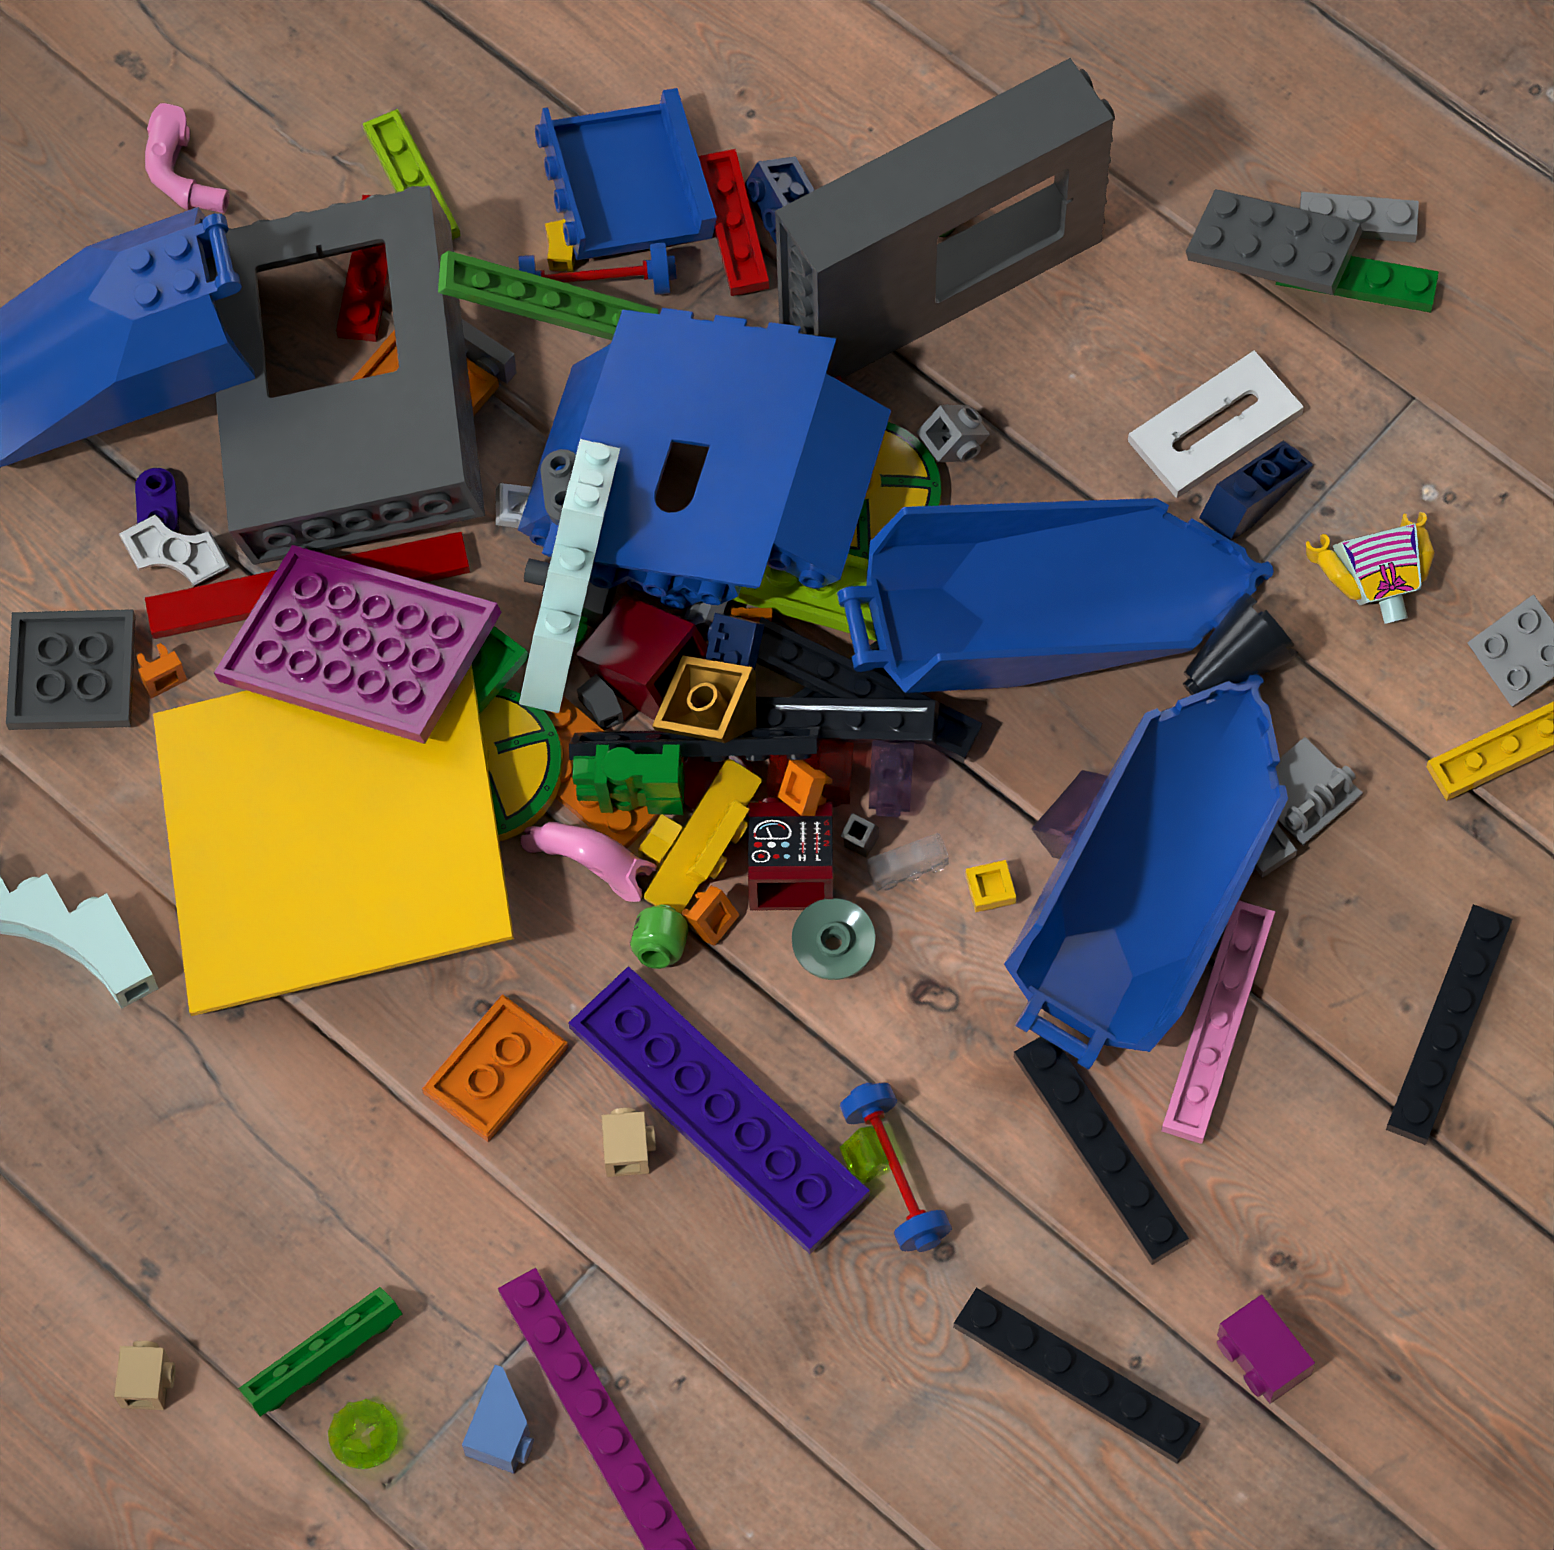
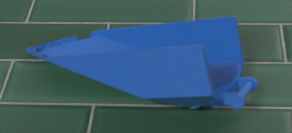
[0,207,255,468]
[837,498,1274,693]
[1004,674,1288,1070]

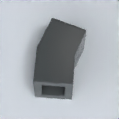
[577,674,624,730]
[841,813,879,858]

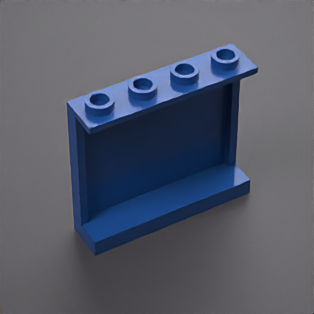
[535,88,717,260]

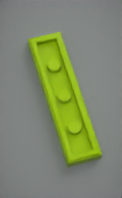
[362,109,461,240]

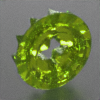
[328,1398,398,1469]

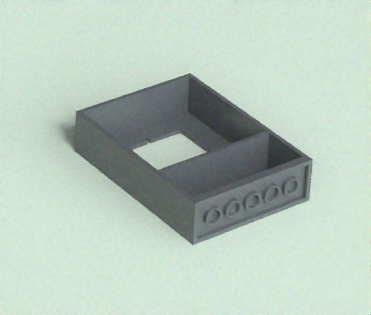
[775,58,1115,379]
[206,185,485,565]

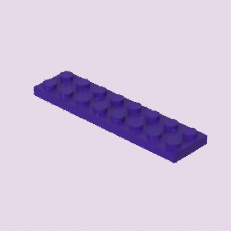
[568,966,870,1254]

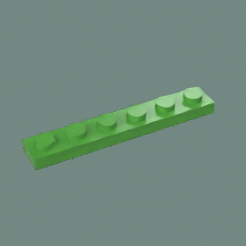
[438,250,658,340]

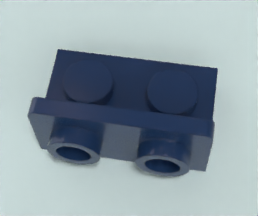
[745,156,815,244]
[705,613,765,670]

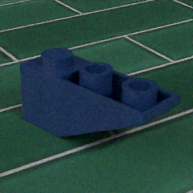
[1199,440,1313,541]

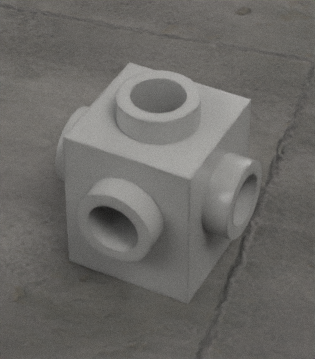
[916,404,990,462]

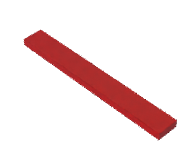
[145,532,470,639]

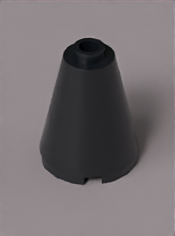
[1183,593,1298,695]

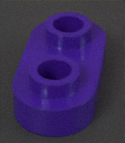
[135,468,179,533]

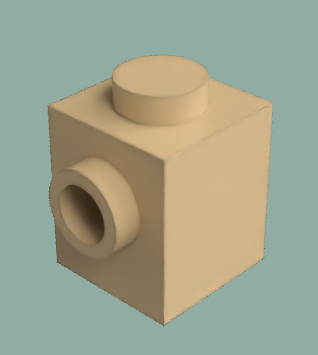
[601,1108,656,1177]
[114,1341,175,1410]

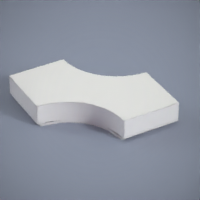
[119,515,230,587]

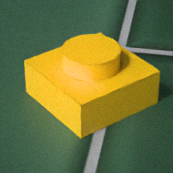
[965,860,1016,913]

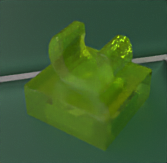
[839,1126,889,1184]

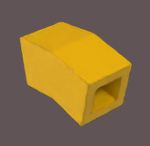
[545,219,575,272]
[638,814,685,870]

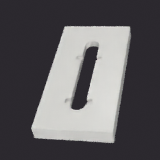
[1128,350,1304,498]

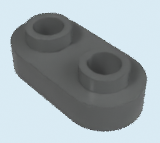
[540,449,576,526]

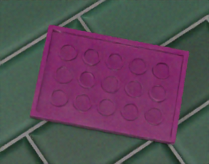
[214,545,502,744]

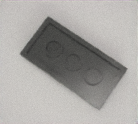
[1186,189,1362,295]

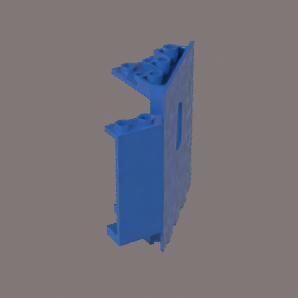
[517,308,891,610]

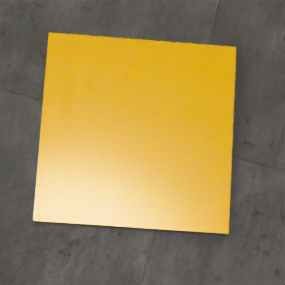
[153,664,514,1016]

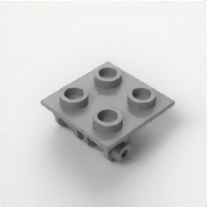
[1467,594,1554,707]
[1276,737,1363,845]

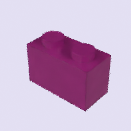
[1217,1294,1315,1404]

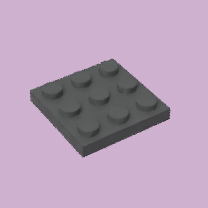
[6,609,136,730]

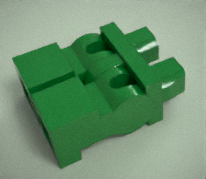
[572,745,686,815]

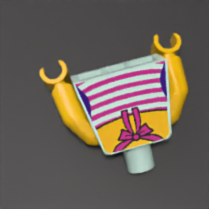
[1306,512,1435,624]

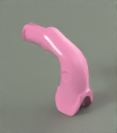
[145,103,229,214]
[521,822,657,902]

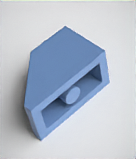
[462,1365,534,1474]

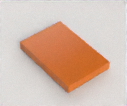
[422,994,568,1142]

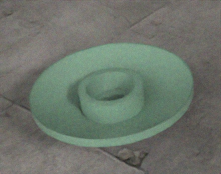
[792,898,875,980]

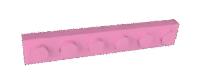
[1161,900,1275,1144]

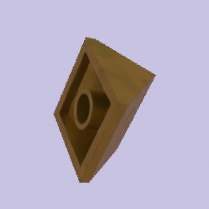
[652,656,756,743]

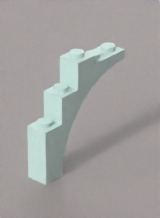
[519,439,620,713]
[0,873,159,1009]

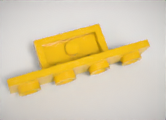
[643,759,761,914]

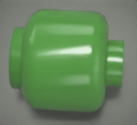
[630,905,689,969]

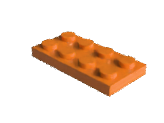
[544,696,661,848]

